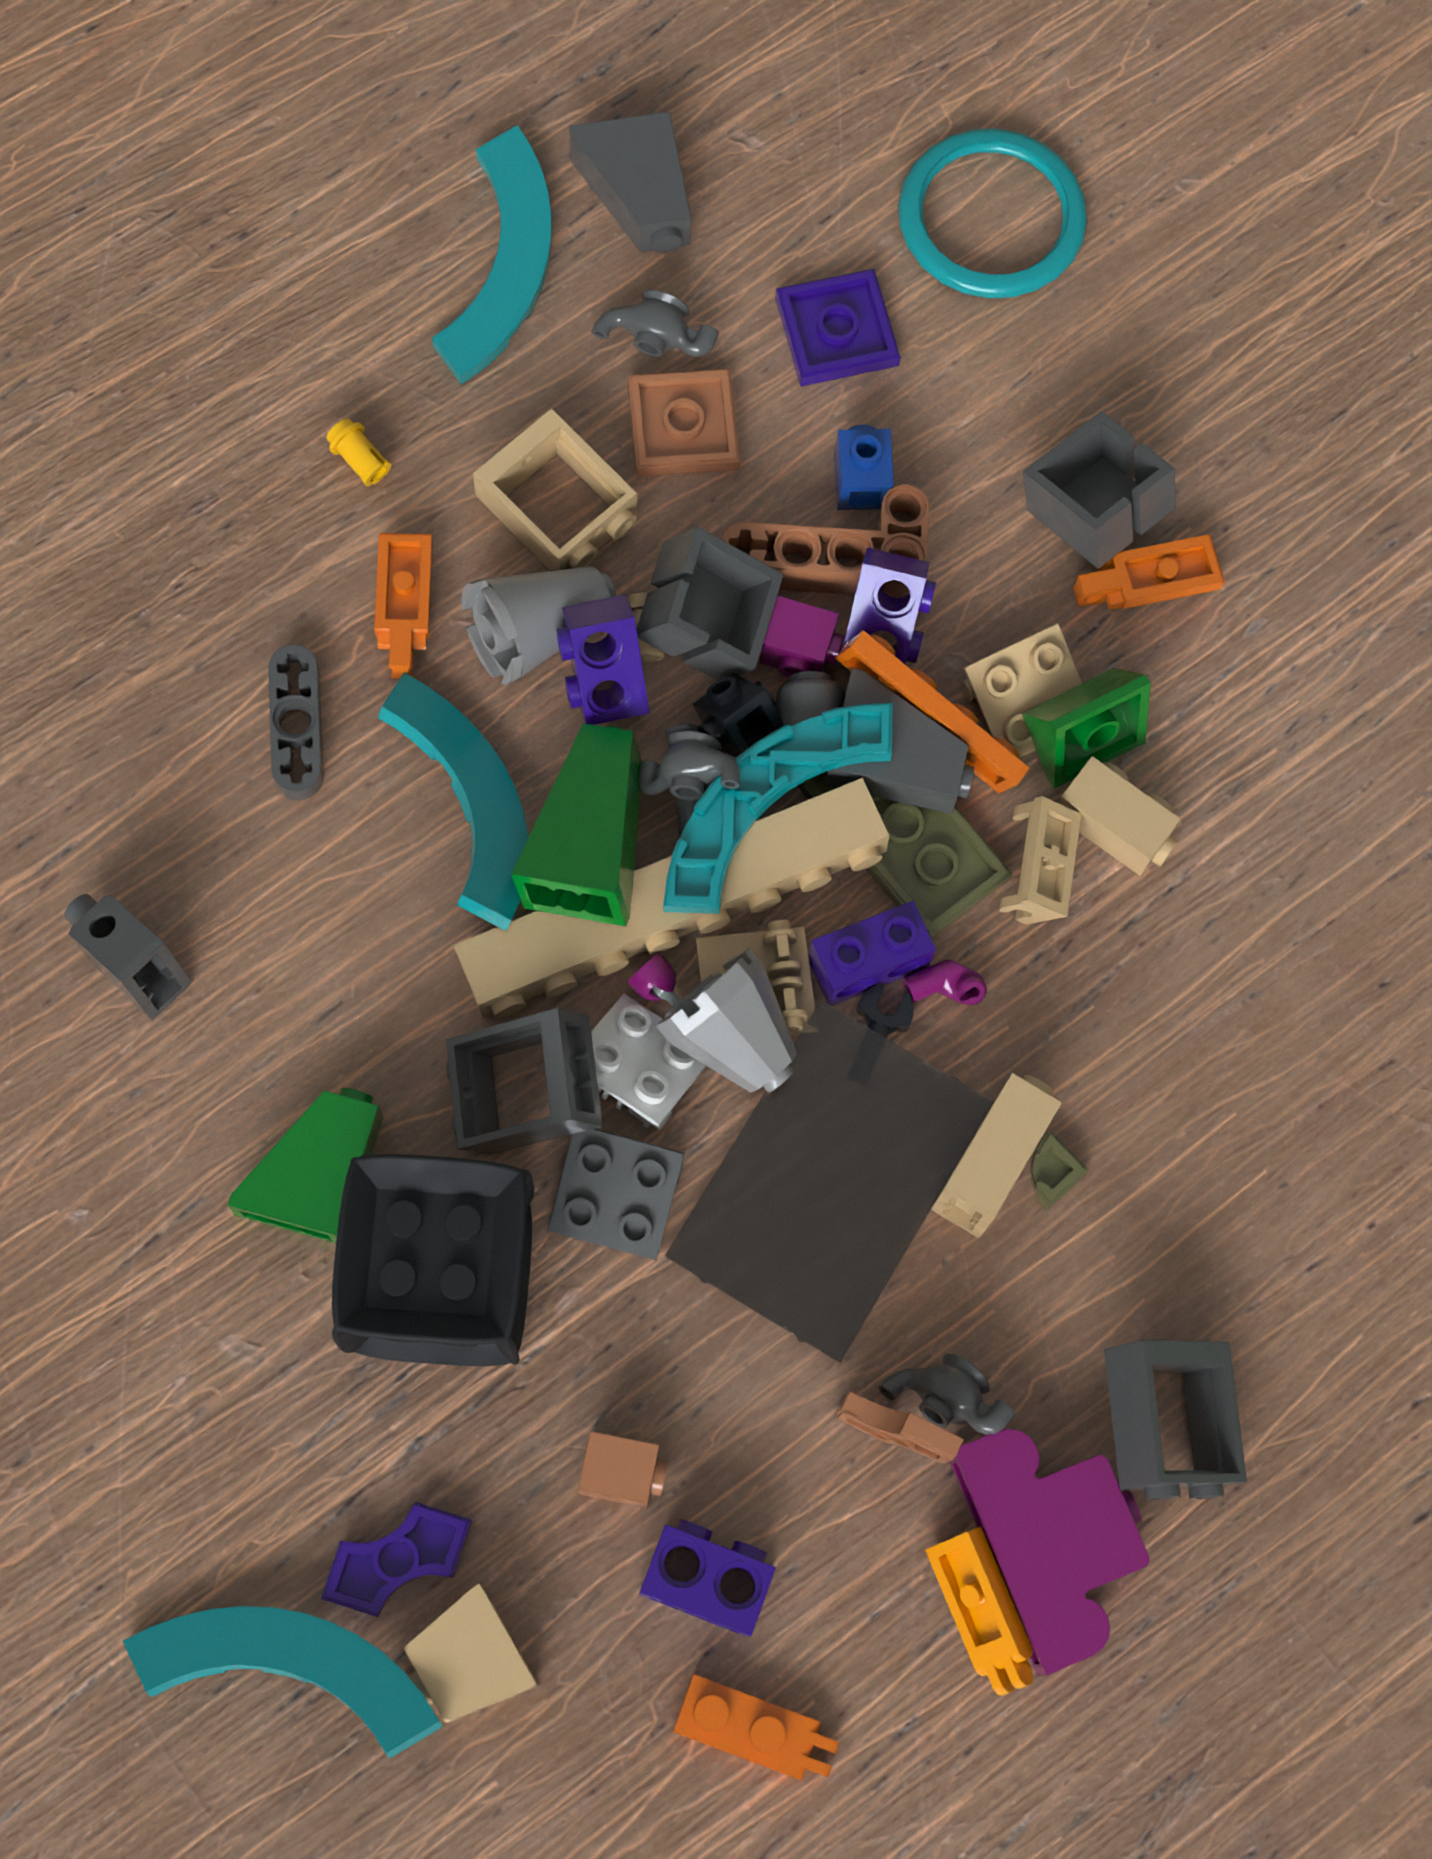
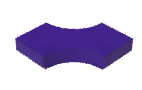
[321,1502,472,1618]

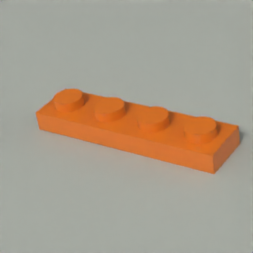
[835,630,1030,794]

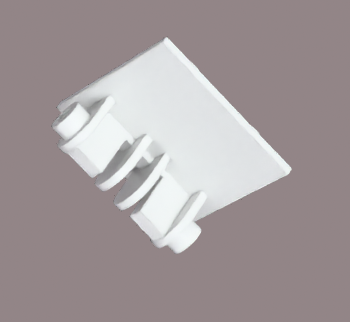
[591,993,706,1130]

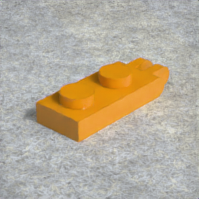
[925,1526,1033,1696]

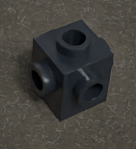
[692,673,784,758]

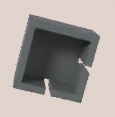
[1023,411,1176,569]
[636,526,784,680]

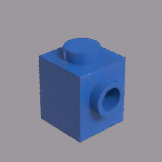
[834,425,894,510]

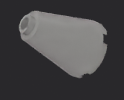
[461,566,616,685]

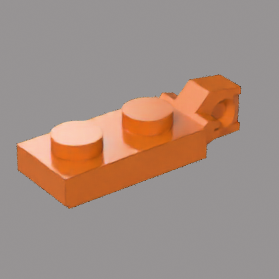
[374,533,433,679]
[1072,534,1225,610]

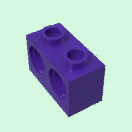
[839,548,936,664]
[556,594,650,725]
[808,900,936,1007]
[639,1519,776,1638]

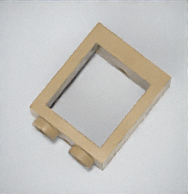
[473,408,637,571]
[931,1073,1062,1238]

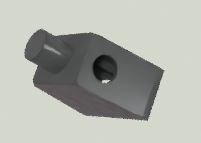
[64,894,193,1021]

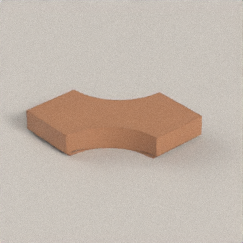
[836,1391,964,1464]

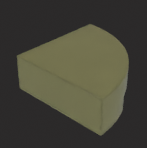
[1030,1130,1089,1211]

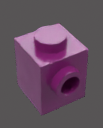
[760,595,844,678]

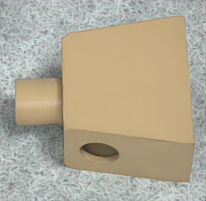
[404,1583,538,1723]

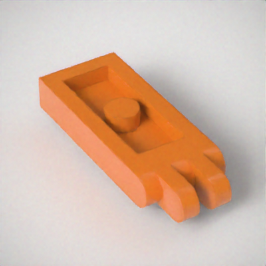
[673,1674,840,1781]

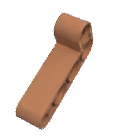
[721,484,929,598]

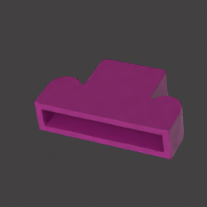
[949,1429,1150,1676]

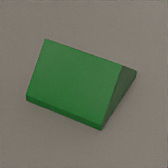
[1021,668,1151,789]

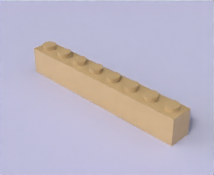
[453,778,889,1018]

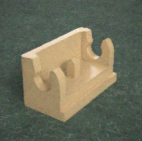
[999,796,1081,925]

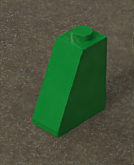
[227,1088,384,1243]

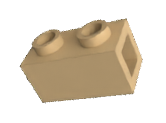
[1058,756,1181,876]

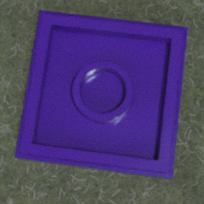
[775,269,901,387]

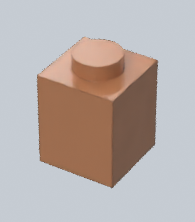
[578,1431,668,1508]

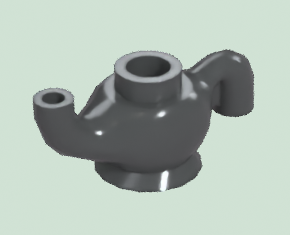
[591,290,719,358]
[639,731,741,800]
[879,1354,1015,1435]

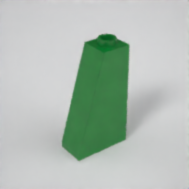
[511,723,642,927]

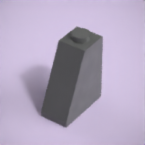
[569,112,691,252]
[826,668,975,814]

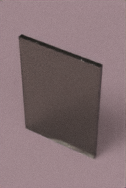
[665,1000,994,1363]

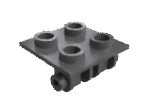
[548,1128,685,1260]

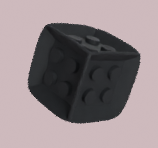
[332,1154,534,1366]

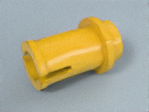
[326,418,392,487]

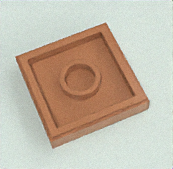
[628,368,740,477]

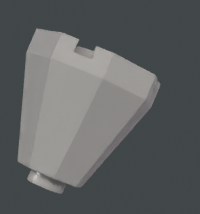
[656,949,797,1093]

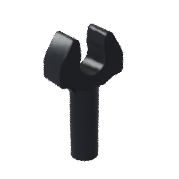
[847,982,914,1087]

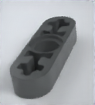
[268,645,324,800]

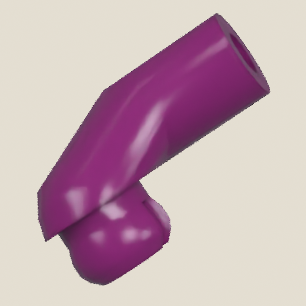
[902,960,987,1006]

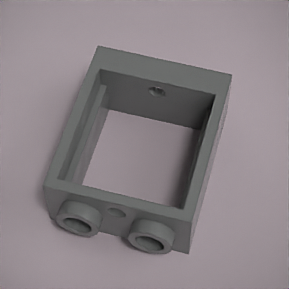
[446,1008,603,1155]
[1104,1340,1247,1500]

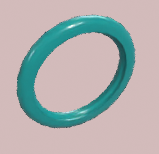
[898,128,1088,299]

